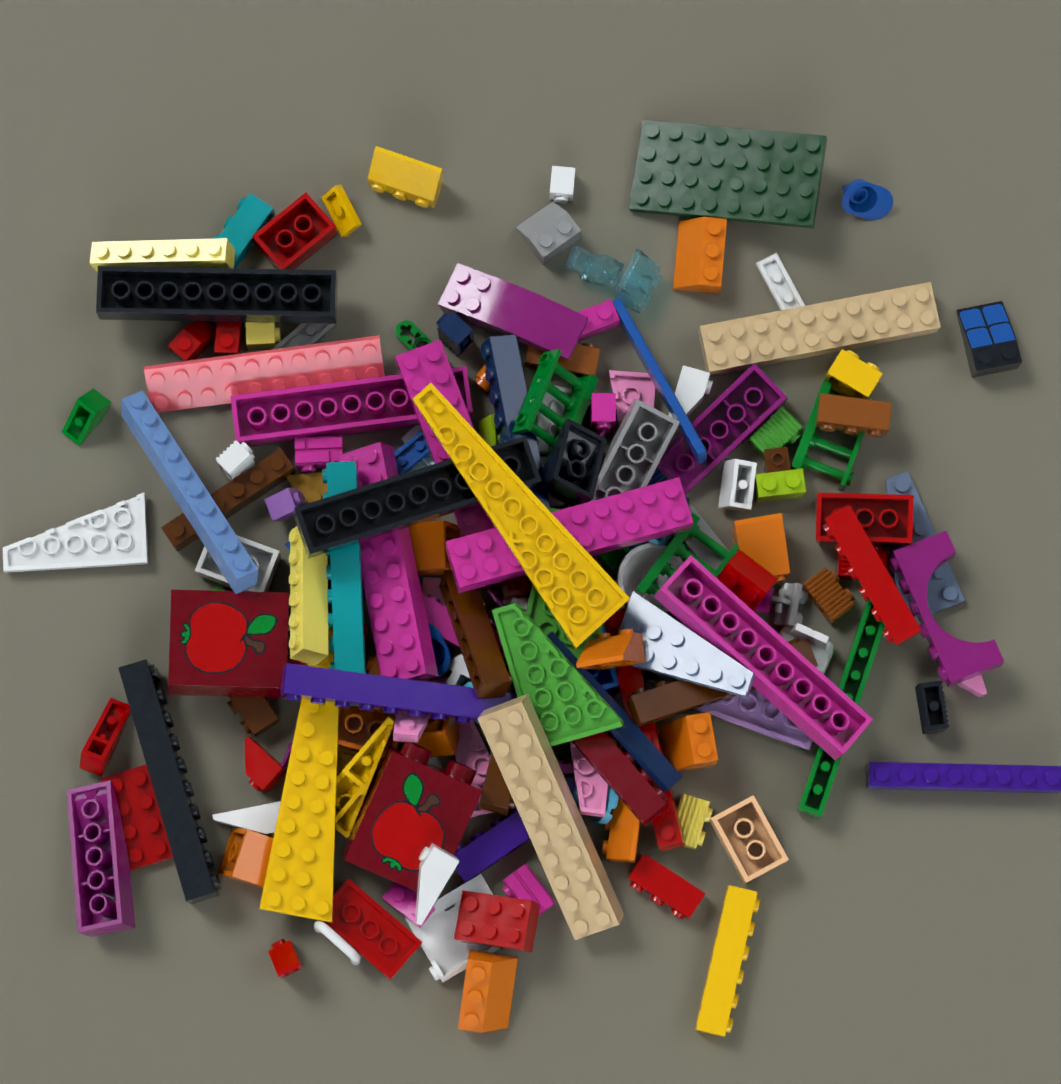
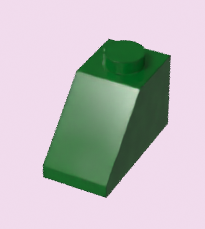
[61,388,111,446]

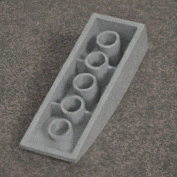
[589,399,680,502]

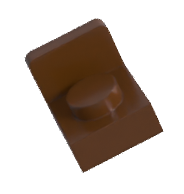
[764,447,791,473]

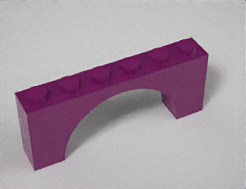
[890,530,1004,687]

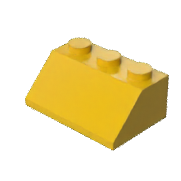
[367,146,444,208]

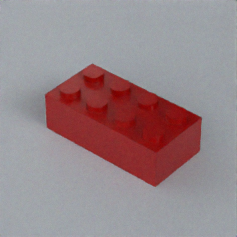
[816,493,914,546]

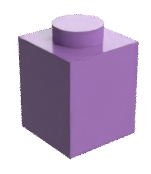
[264,488,306,522]

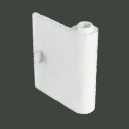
[405,874,500,983]

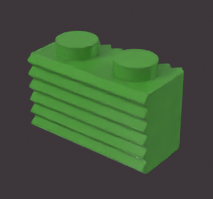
[748,407,803,459]

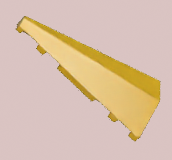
[335,715,395,838]

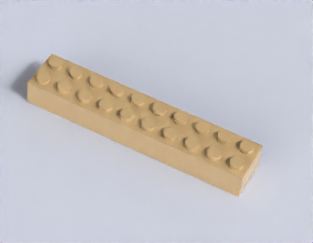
[698,282,941,376]
[477,694,624,940]

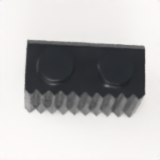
[915,681,950,734]

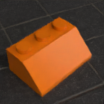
[673,217,727,294]
[602,798,641,864]
[458,950,518,1033]

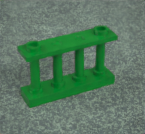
[512,349,598,458]
[791,380,877,491]
[635,513,739,624]

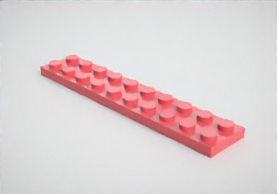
[144,335,385,413]

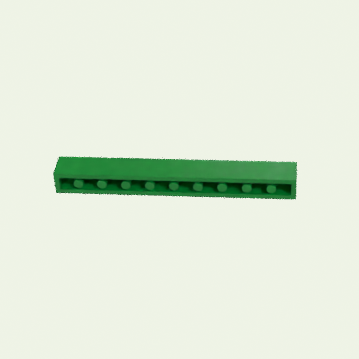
[796,599,885,819]

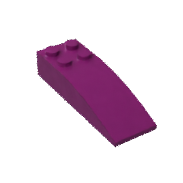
[438,263,588,361]
[657,363,788,495]
[67,780,135,937]

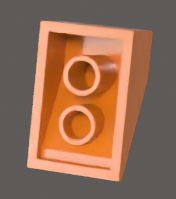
[576,629,646,670]

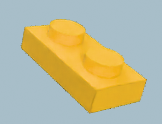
[321,184,362,237]

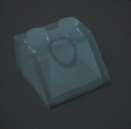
[615,248,663,314]

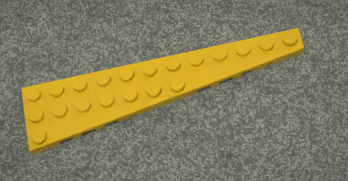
[412,383,630,649]
[259,625,339,923]

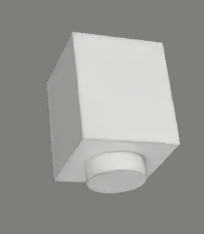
[549,166,575,204]

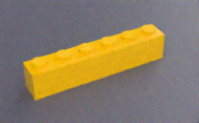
[695,885,760,1037]

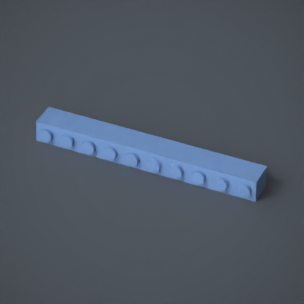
[121,390,258,594]

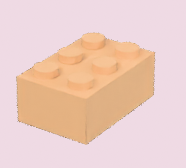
[709,795,789,885]

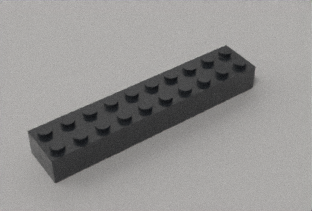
[96,266,338,324]
[293,436,541,559]
[118,659,222,904]

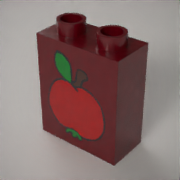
[168,589,301,698]
[342,742,483,891]

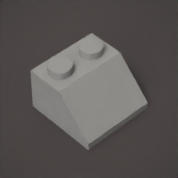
[516,201,581,265]

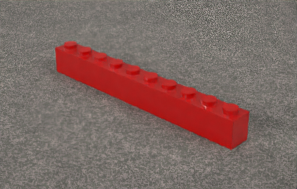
[604,609,686,852]

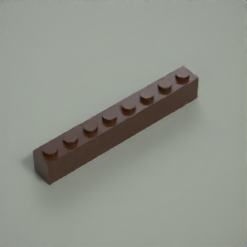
[626,638,818,728]

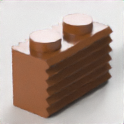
[802,567,855,625]

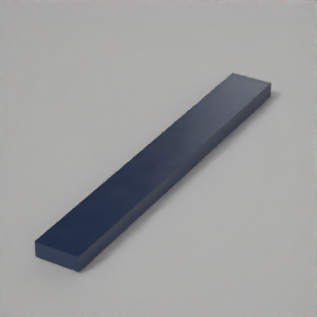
[547,631,682,793]

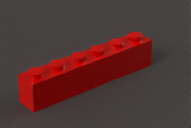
[823,504,922,646]

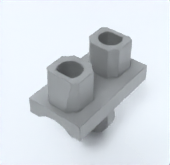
[769,583,808,626]

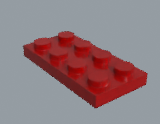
[101,764,173,871]
[323,878,423,980]

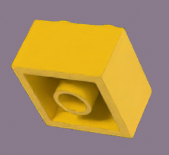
[824,349,883,399]

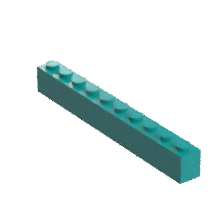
[322,461,366,706]

